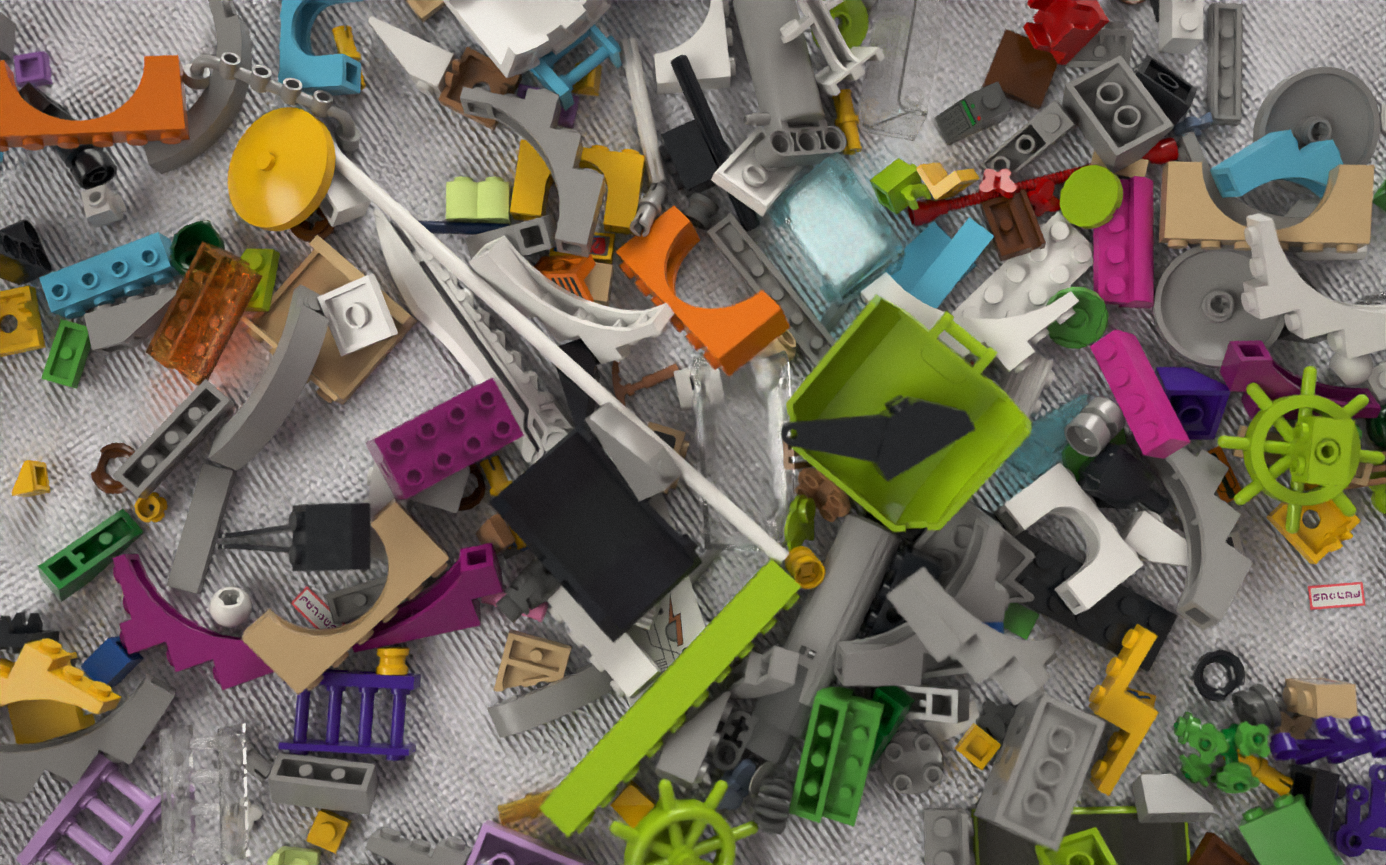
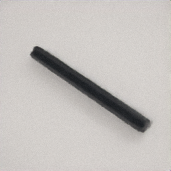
[671,55,760,232]

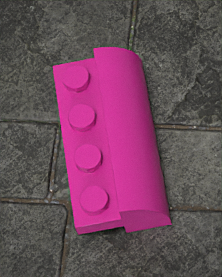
[1094,176,1154,309]

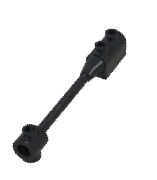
[1288,764,1346,842]

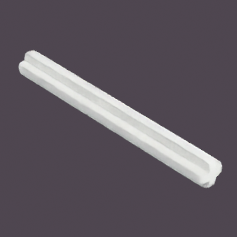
[620,37,667,186]

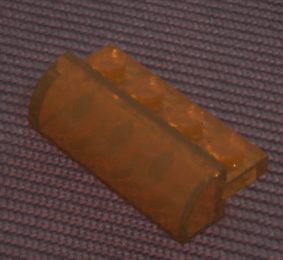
[146,242,263,385]

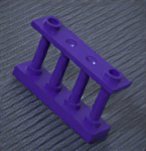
[278,669,421,761]

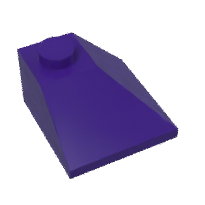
[1155,367,1230,440]

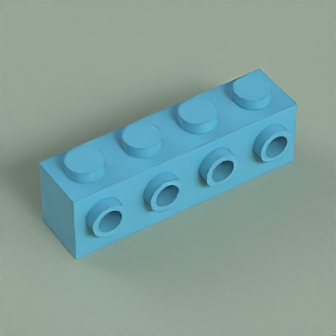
[39,232,180,319]

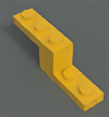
[1089,624,1159,796]

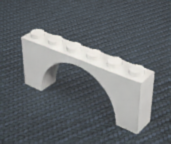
[654,0,736,95]

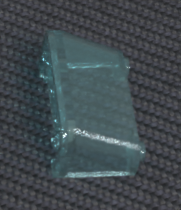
[769,152,905,308]

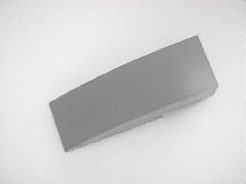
[722,646,799,700]

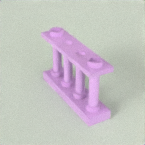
[15,752,173,865]

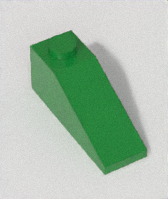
[38,508,144,602]

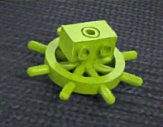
[1217,366,1385,534]
[610,779,759,865]

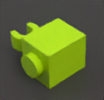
[870,158,932,215]

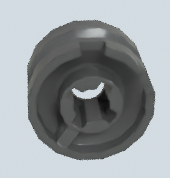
[1232,684,1282,730]

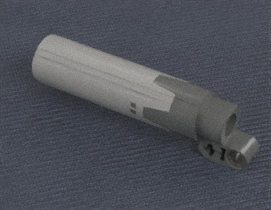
[711,513,901,771]

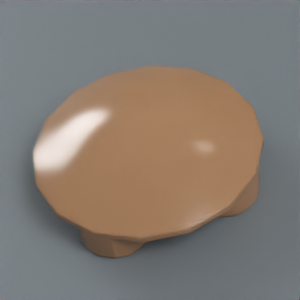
[795,468,851,522]

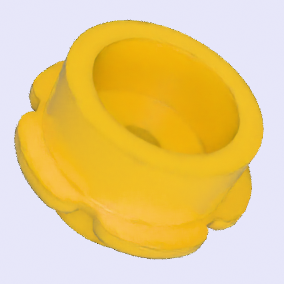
[135,492,168,523]

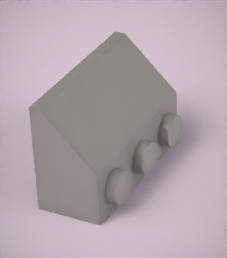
[1062,55,1174,173]

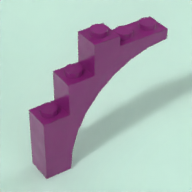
[112,554,274,690]

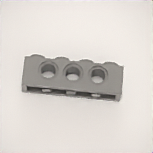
[112,379,236,499]

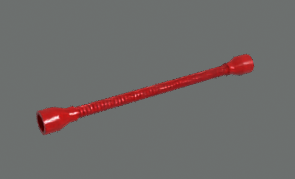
[908,137,1178,227]

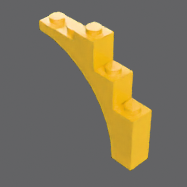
[0,638,121,715]

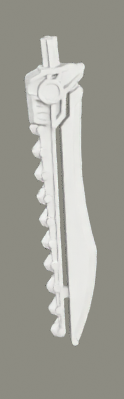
[373,209,575,464]

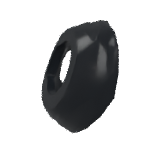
[1193,650,1245,702]

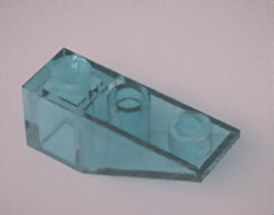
[1005,394,1089,478]

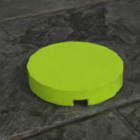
[1060,165,1123,229]

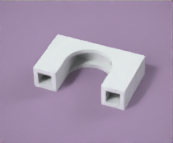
[993,462,1143,615]

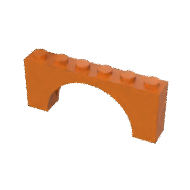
[0,55,190,152]
[615,205,791,377]

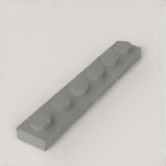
[706,213,836,368]

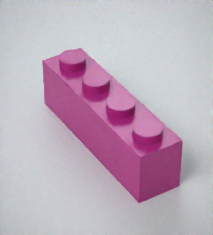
[1090,329,1191,459]

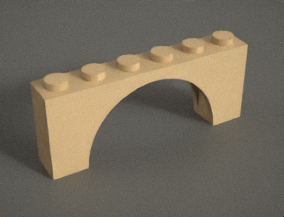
[1158,161,1374,254]
[241,497,449,695]

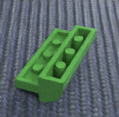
[789,687,884,826]

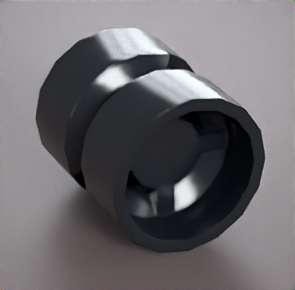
[56,144,118,189]

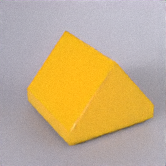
[572,60,602,96]

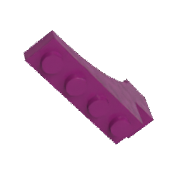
[1219,340,1381,420]
[352,543,503,653]

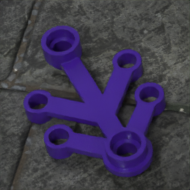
[1269,715,1386,765]
[1333,763,1386,857]

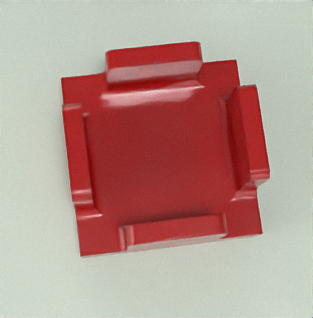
[1023,0,1109,65]

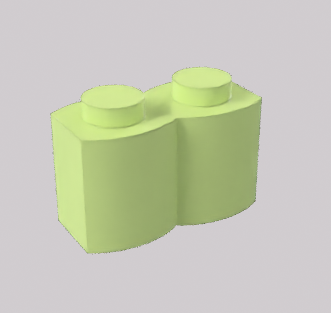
[446,177,511,225]

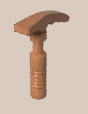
[612,360,679,408]

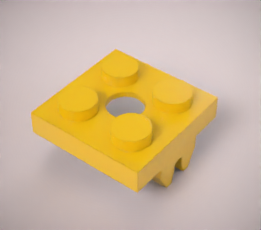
[0,285,46,357]
[1266,483,1361,564]

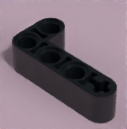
[0,219,52,285]

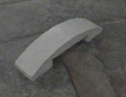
[488,663,614,738]

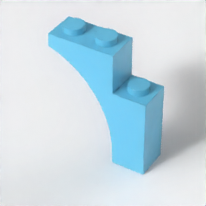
[1210,129,1344,199]

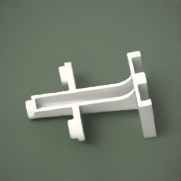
[780,0,885,96]

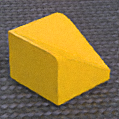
[12,460,50,497]
[610,779,656,828]

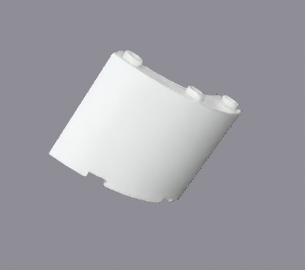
[443,0,612,78]

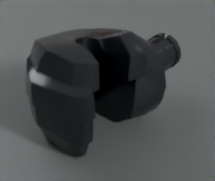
[1078,443,1169,515]

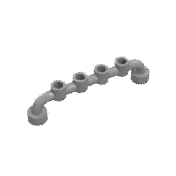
[183,52,361,151]

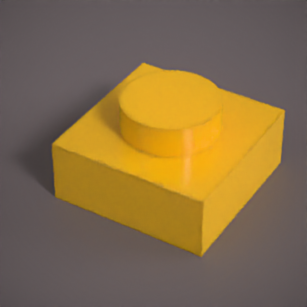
[954,723,1001,770]
[306,809,352,853]

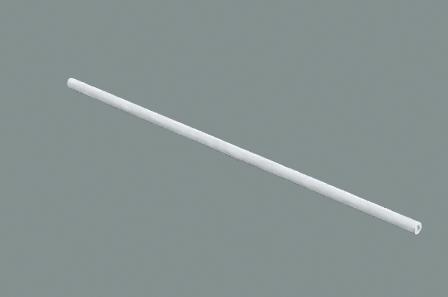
[335,151,789,565]

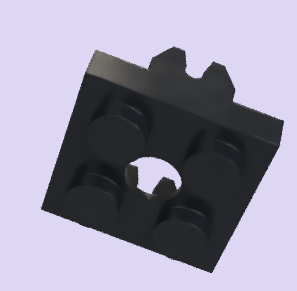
[0,612,60,654]

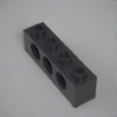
[857,544,944,640]

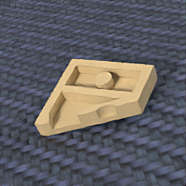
[493,629,572,692]

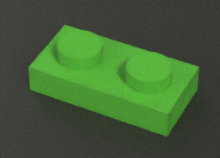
[41,319,91,389]

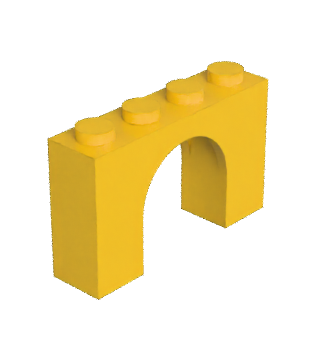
[510,139,646,236]

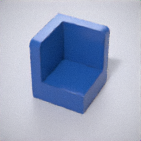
[81,636,144,687]

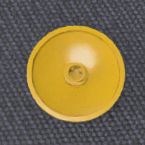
[228,107,336,231]

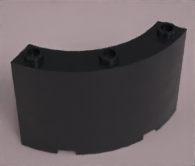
[489,425,703,643]

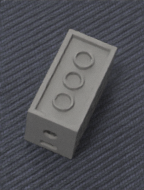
[974,693,1106,851]

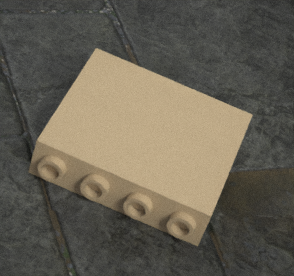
[241,235,417,405]

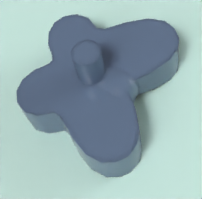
[1173,112,1213,137]

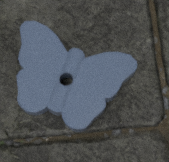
[717,758,756,810]

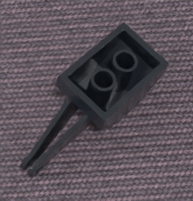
[780,395,976,481]
[218,503,370,571]

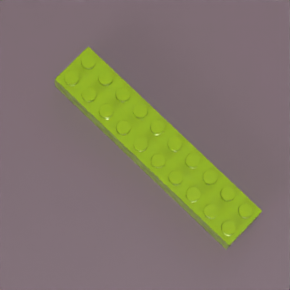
[539,559,801,837]

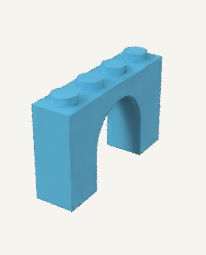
[278,0,363,96]

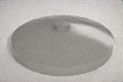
[1253,67,1380,195]
[1152,245,1285,369]

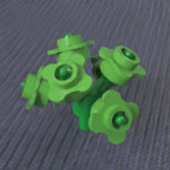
[1173,711,1270,793]

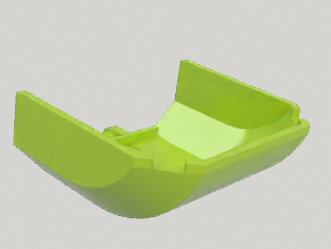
[786,294,1031,532]

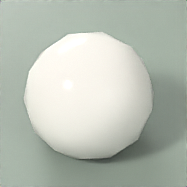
[1329,353,1373,386]
[209,587,252,627]

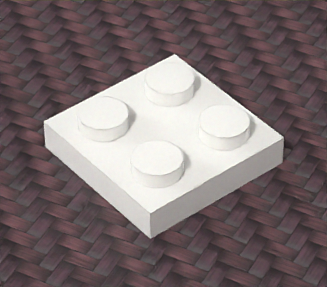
[317,274,398,356]

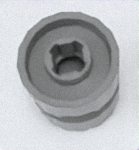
[1064,397,1126,457]

